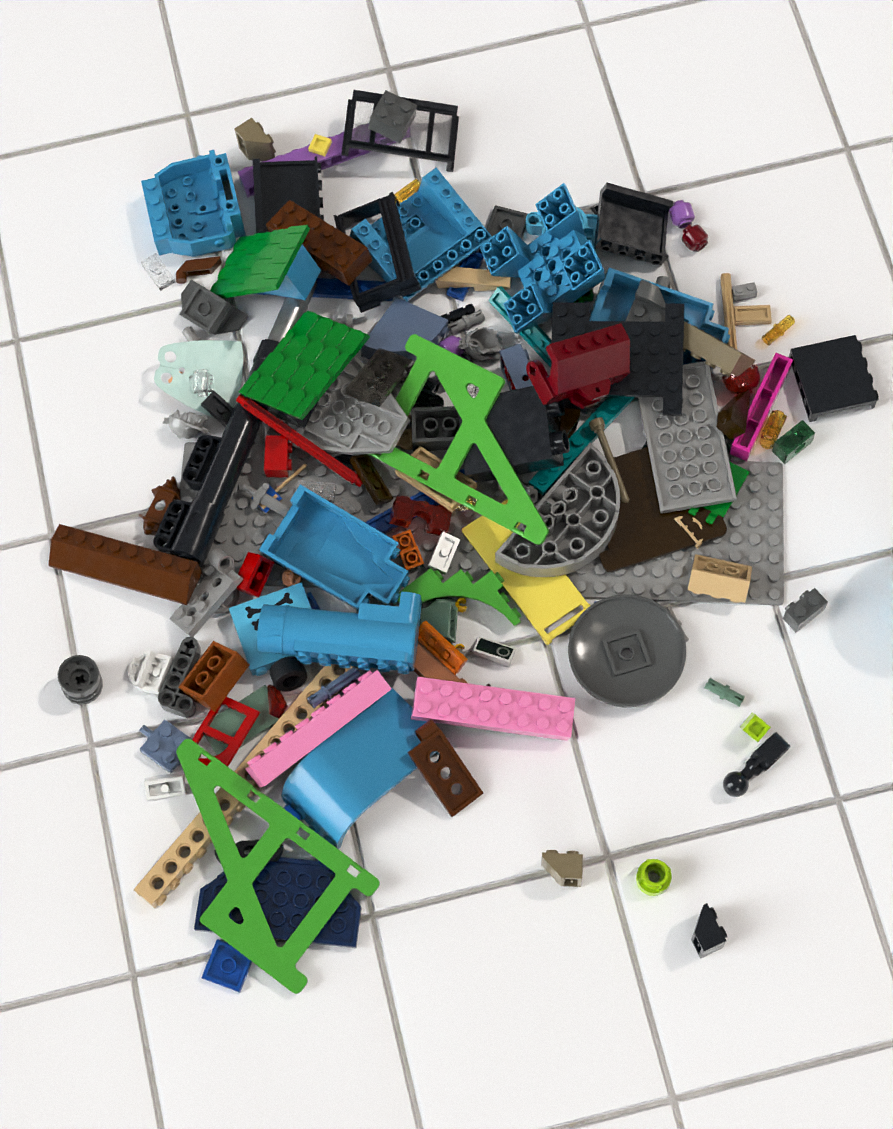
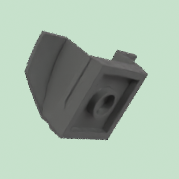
[179,279,248,335]
[625,279,665,322]

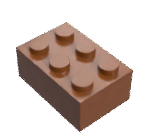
[178,641,250,712]

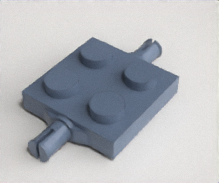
[139,720,192,774]

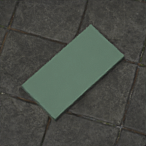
[204,685,284,755]

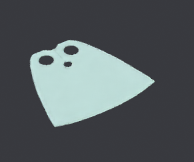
[154,340,243,418]

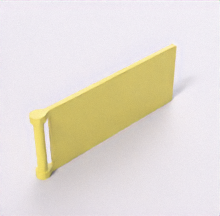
[462,499,591,645]

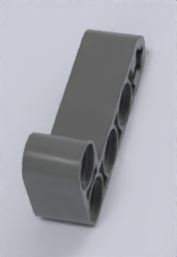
[158,637,201,718]

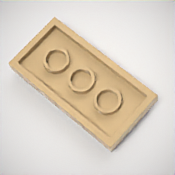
[395,446,477,512]

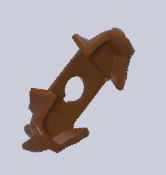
[139,476,181,536]

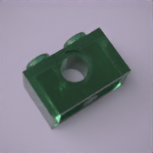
[772,420,815,464]

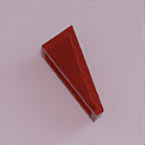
[267,684,288,719]

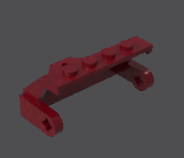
[526,323,630,409]

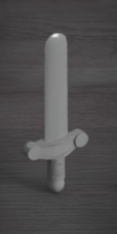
[240,483,290,517]

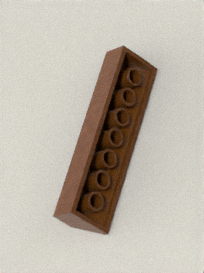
[48,524,202,605]

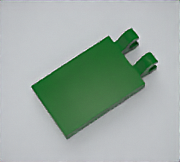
[688,461,750,525]

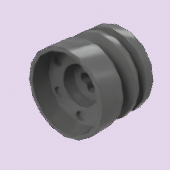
[57,655,103,705]

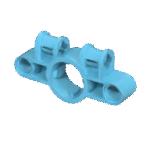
[526,207,598,249]

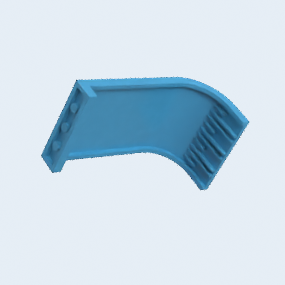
[281,688,439,849]

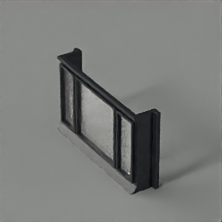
[341,89,459,172]

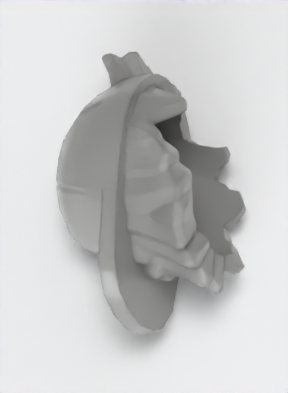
[458,327,503,361]
[162,410,210,439]

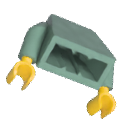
[419,598,467,649]

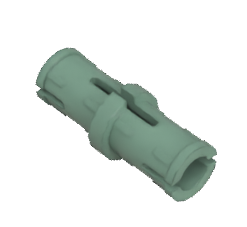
[704,677,745,707]

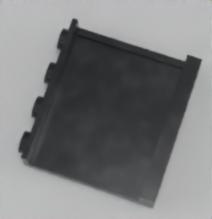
[253,157,324,233]
[594,182,673,265]
[789,335,879,422]

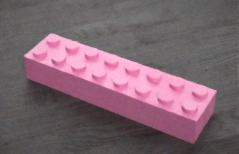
[245,670,391,788]
[411,677,575,741]

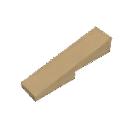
[435,267,511,291]

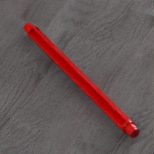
[236,394,363,488]

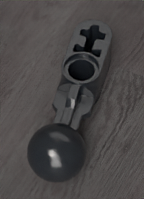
[723,732,791,797]

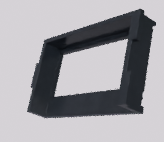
[333,192,421,313]

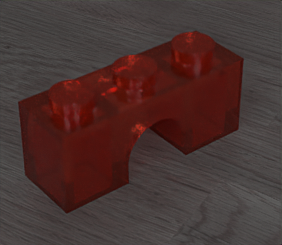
[389,496,452,536]

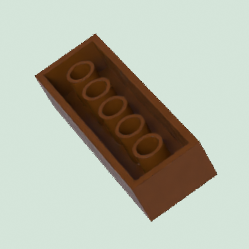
[266,200,373,286]

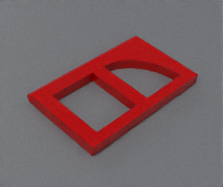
[192,696,260,767]

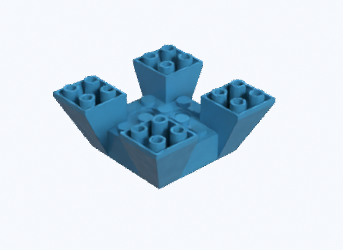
[480,183,605,334]

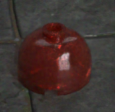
[722,364,760,395]

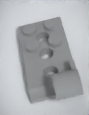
[169,549,243,638]

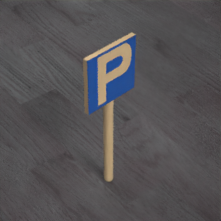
[251,464,307,514]

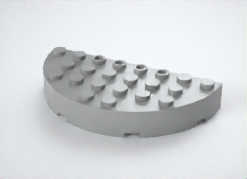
[495,443,620,577]

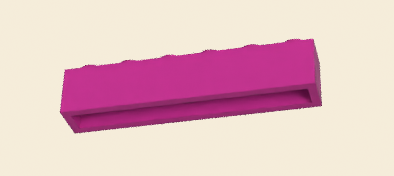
[730,353,793,461]

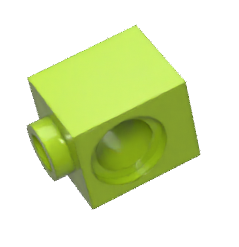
[740,712,771,742]

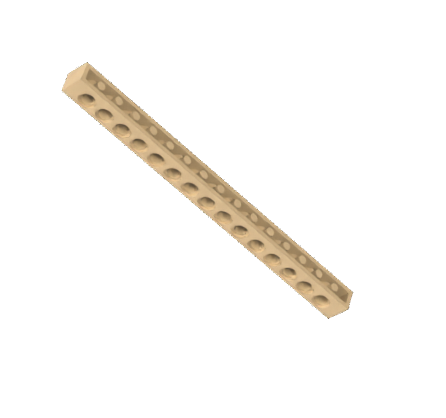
[134,664,360,908]

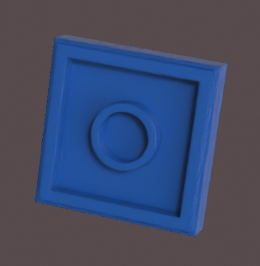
[201,939,252,993]

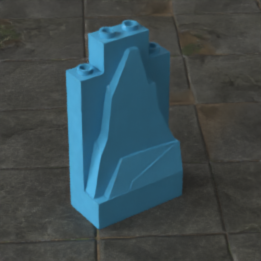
[590,268,730,365]
[259,485,410,611]

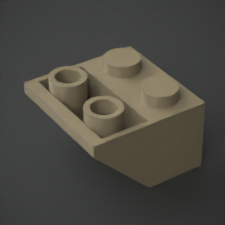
[234,117,276,161]
[541,850,583,887]

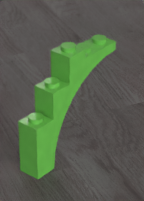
[398,568,522,627]

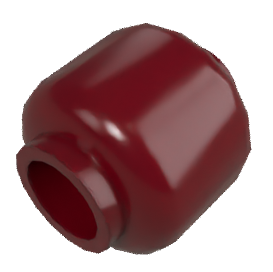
[682,224,708,252]

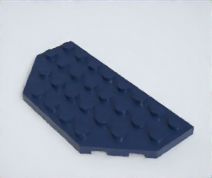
[194,853,362,948]

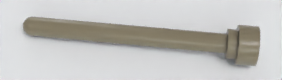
[589,417,629,503]

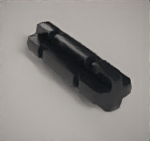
[441,304,475,324]

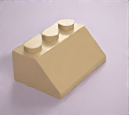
[688,554,752,603]

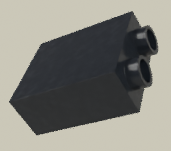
[458,386,570,483]

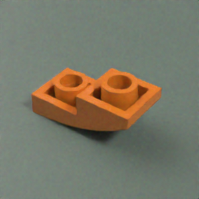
[392,529,424,570]

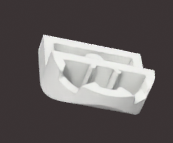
[128,650,174,694]

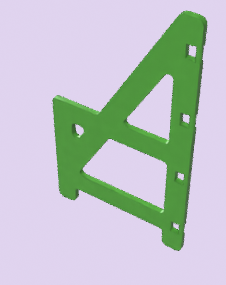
[369,334,549,545]
[176,739,380,994]

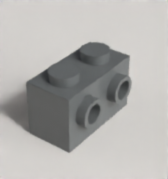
[783,588,828,633]

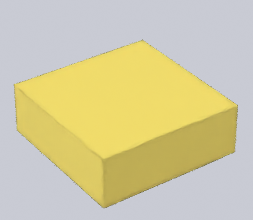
[308,134,332,157]

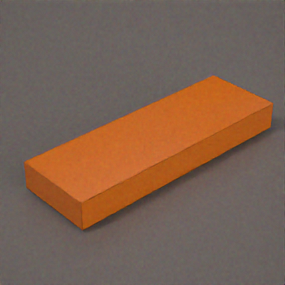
[418,621,468,675]

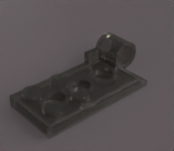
[345,348,415,407]

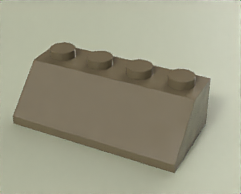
[683,321,756,377]

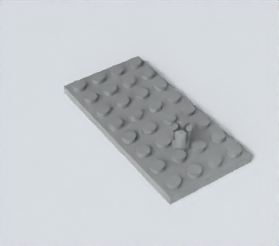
[638,361,737,514]

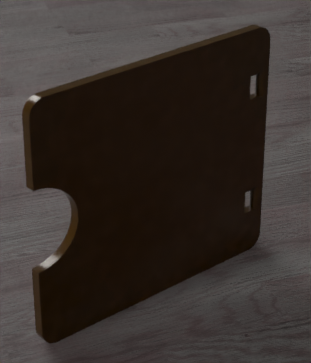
[599,447,727,572]

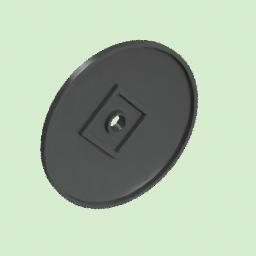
[568,594,686,708]

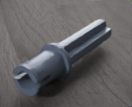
[307,667,361,708]

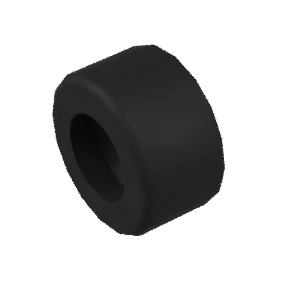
[269,656,307,692]

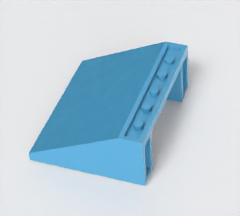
[350,168,492,301]

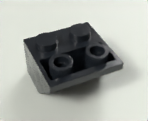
[691,903,727,959]

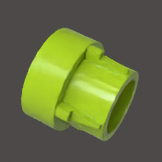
[636,859,672,896]

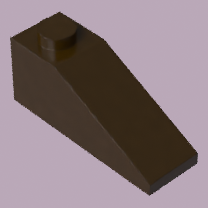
[716,390,750,440]

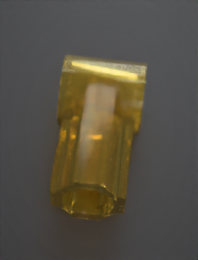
[759,410,787,449]

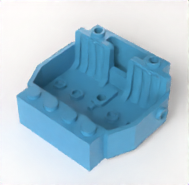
[141,150,246,257]

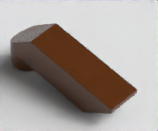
[176,256,222,284]

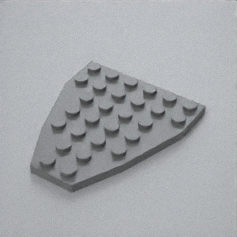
[267,355,410,455]

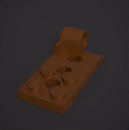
[407,719,484,817]

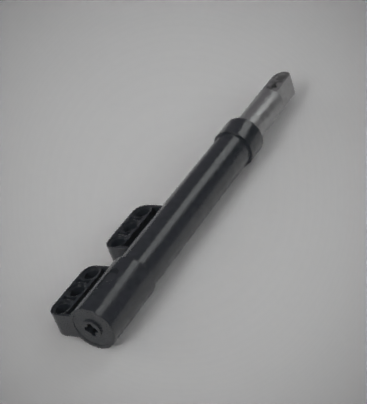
[153,281,317,567]

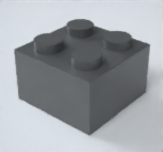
[368,90,418,143]

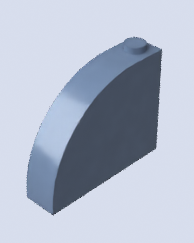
[361,297,449,364]

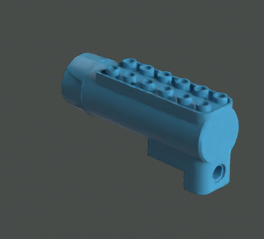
[257,592,422,674]

